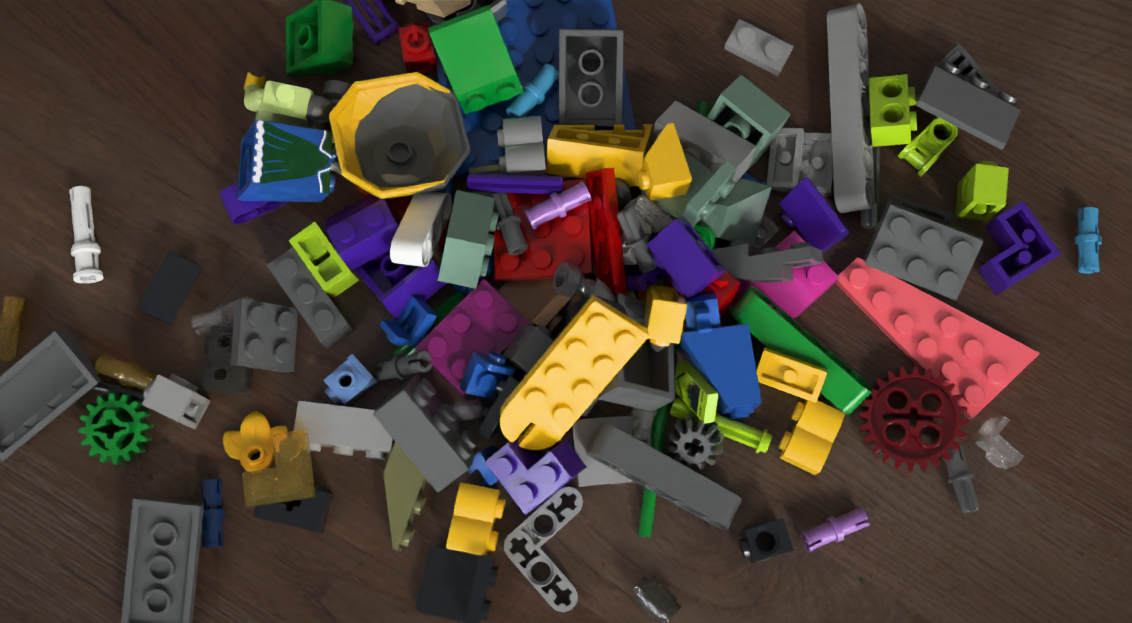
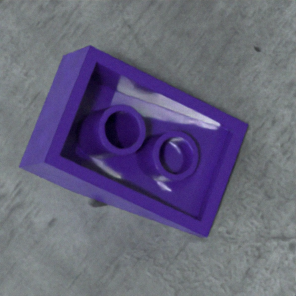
[354,250,448,321]

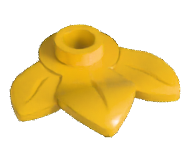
[223,411,288,474]

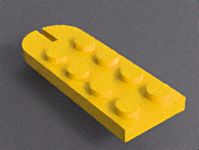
[500,295,649,450]

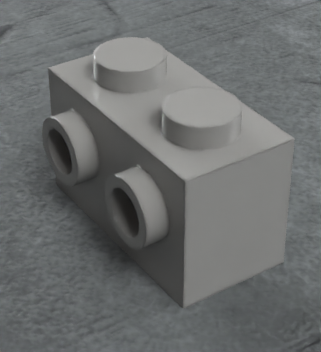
[142,374,211,430]

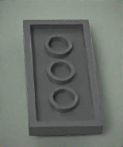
[121,496,204,623]

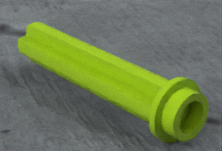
[670,398,773,453]

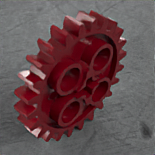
[859,366,969,473]

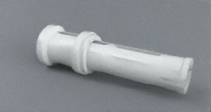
[69,186,103,284]

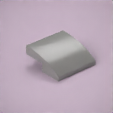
[767,128,834,197]
[572,416,639,487]

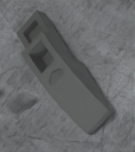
[711,240,824,283]

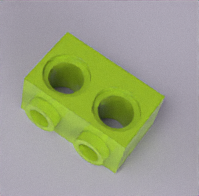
[869,74,917,147]
[289,222,359,299]

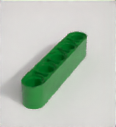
[729,286,873,415]

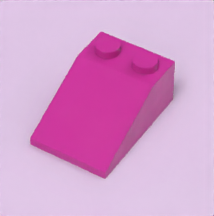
[732,230,839,348]

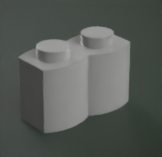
[497,116,546,176]

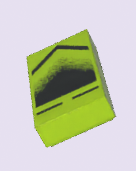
[674,360,719,423]

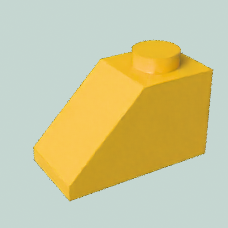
[637,122,692,201]
[644,284,687,346]

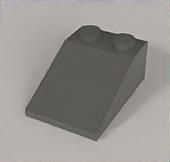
[559,28,624,126]

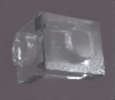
[975,415,1024,469]

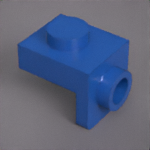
[380,295,437,347]

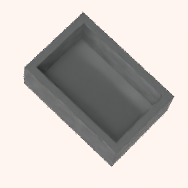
[863,200,984,300]
[597,294,675,412]
[373,373,479,493]

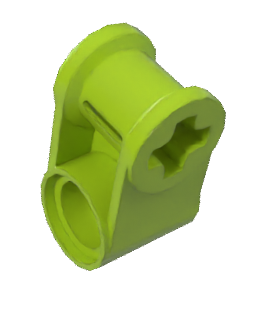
[897,117,958,177]

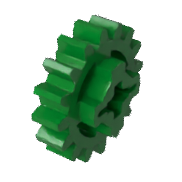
[78,392,154,464]

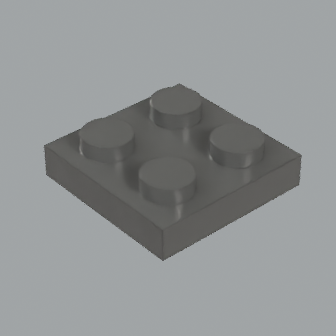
[230,298,298,373]

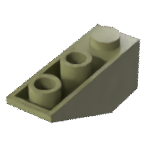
[383,442,429,552]

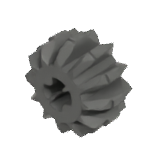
[668,414,724,471]

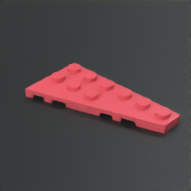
[835,257,1040,420]

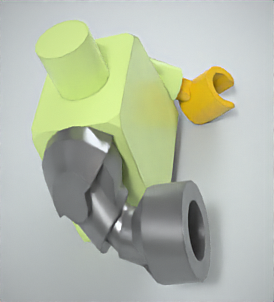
[243,72,352,129]

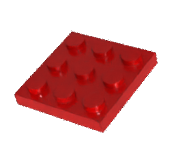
[493,179,593,282]

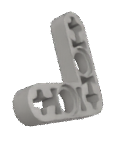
[504,487,583,612]

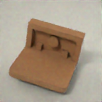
[498,278,584,332]

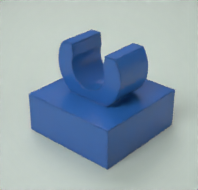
[685,293,721,334]
[468,445,499,487]

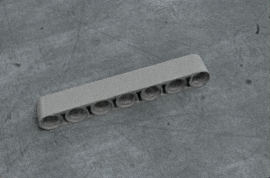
[827,3,875,213]

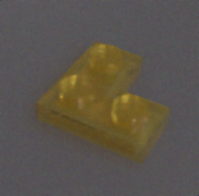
[242,430,315,507]

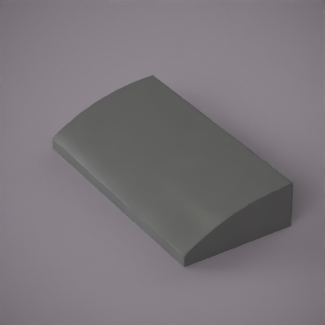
[0,327,101,462]

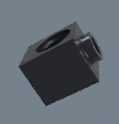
[738,518,794,564]

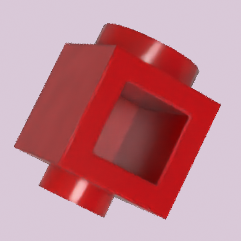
[398,22,437,73]

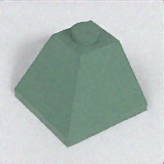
[697,178,772,246]

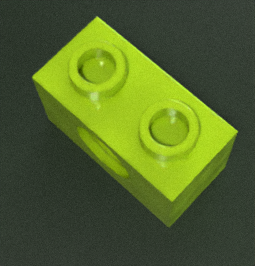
[955,161,1009,223]

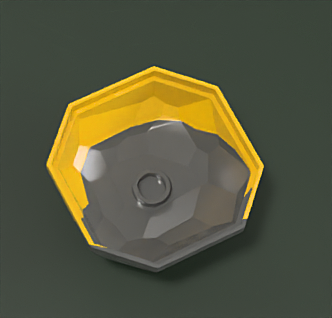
[329,72,470,199]

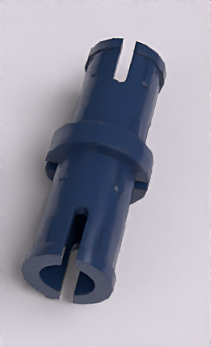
[200,479,226,548]

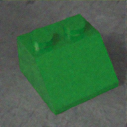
[286,0,354,76]

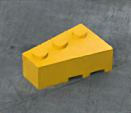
[546,124,653,187]

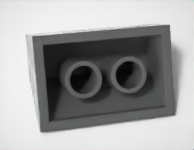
[916,60,1021,150]

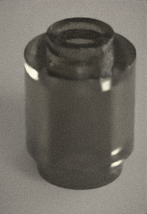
[631,576,682,623]

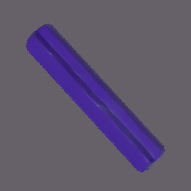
[467,173,563,195]

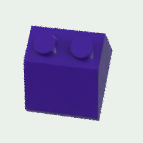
[779,177,851,254]
[326,194,400,270]

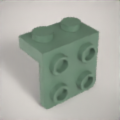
[642,150,737,227]

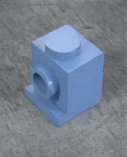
[323,354,378,407]

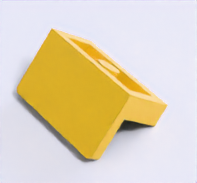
[757,347,828,403]

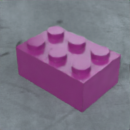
[415,279,531,399]

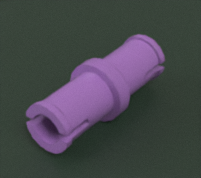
[524,181,592,229]
[800,507,870,552]

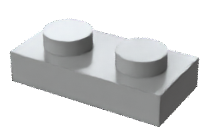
[724,19,794,76]

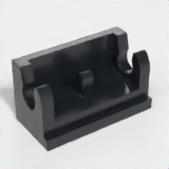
[138,251,203,325]

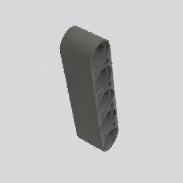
[586,423,742,530]

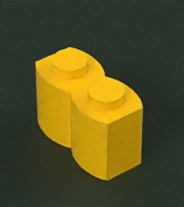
[778,399,846,475]
[446,482,505,557]

